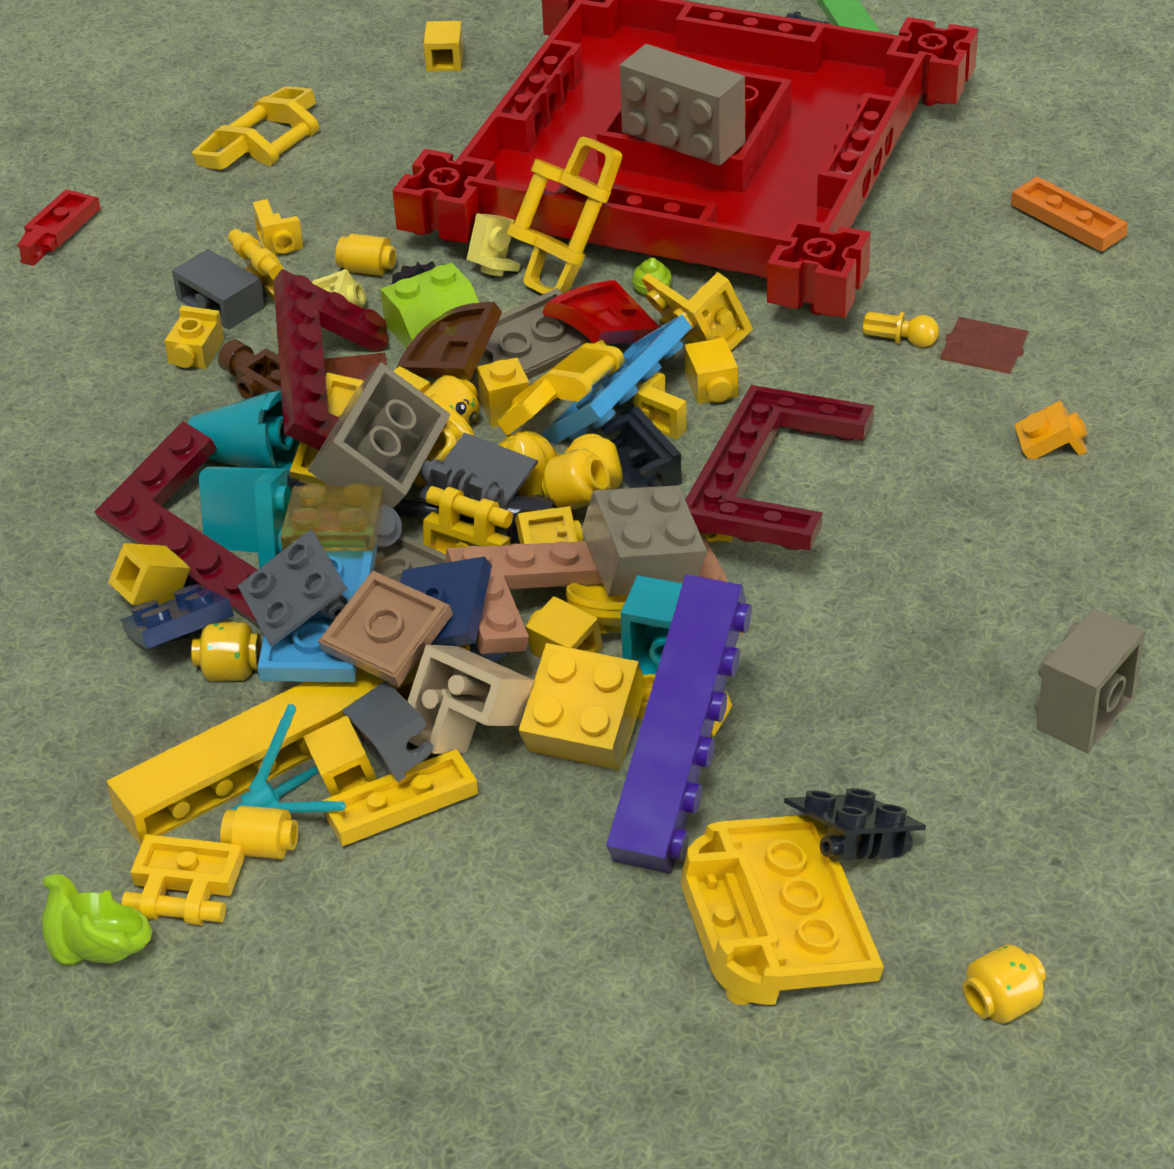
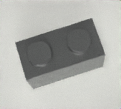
[172,249,265,330]

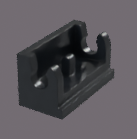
[601,407,682,488]

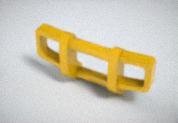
[192,86,320,170]
[506,136,622,294]
[496,340,625,436]

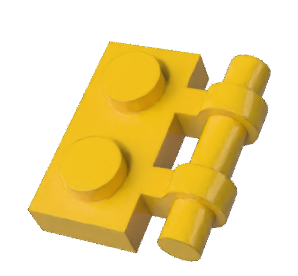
[228,229,284,302]
[423,486,513,554]
[121,834,244,926]

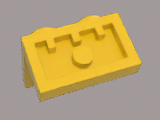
[641,272,753,350]

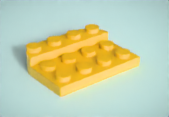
[680,815,884,1005]

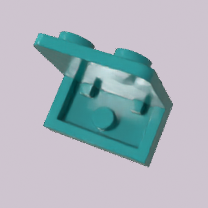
[199,467,294,569]

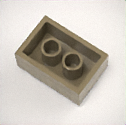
[620,44,745,166]
[308,362,451,511]

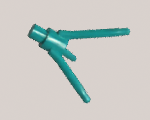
[229,704,346,813]

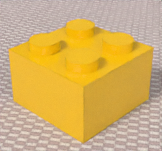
[519,643,646,771]

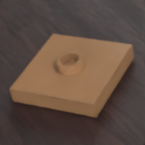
[318,570,453,687]

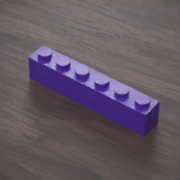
[606,574,752,874]

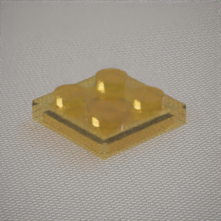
[281,483,384,551]

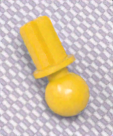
[863,311,939,348]

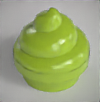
[632,257,672,296]

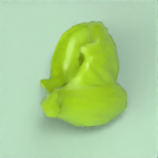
[41,874,153,966]

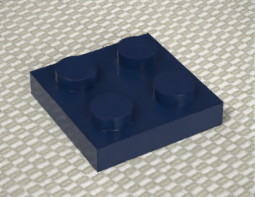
[120,584,234,649]

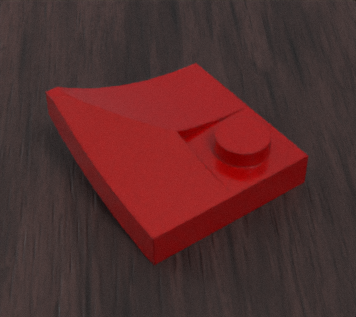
[542,280,660,344]

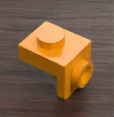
[1014,400,1088,459]

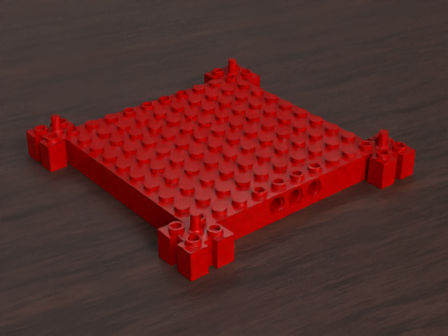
[392,0,978,318]

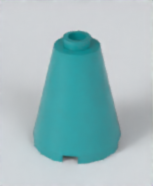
[188,390,300,476]

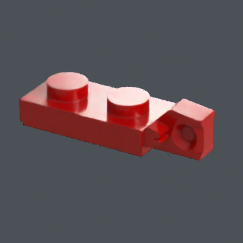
[17,189,101,266]

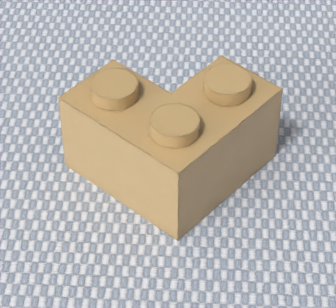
[407,645,534,754]

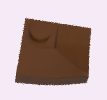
[397,302,502,379]

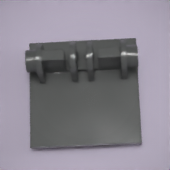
[417,432,538,520]
[238,529,348,647]

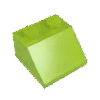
[380,262,479,349]

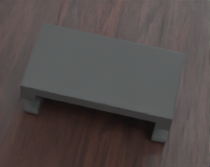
[342,681,433,782]

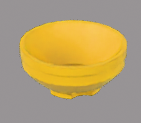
[566,583,629,634]

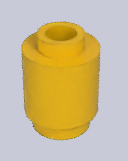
[335,233,396,277]
[220,806,298,860]

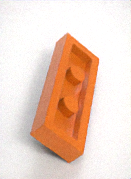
[1011,176,1128,252]

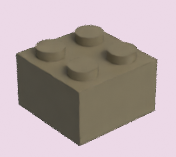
[582,485,707,596]
[1034,608,1145,754]

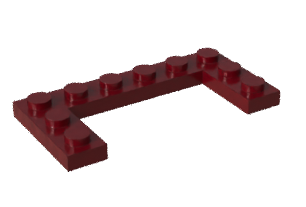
[273,269,388,450]
[685,385,874,551]
[94,421,361,629]

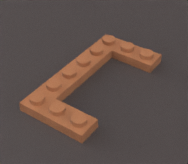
[444,535,744,654]

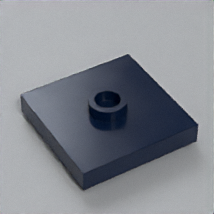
[400,556,492,646]

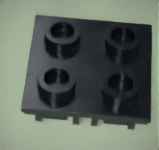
[784,788,926,862]

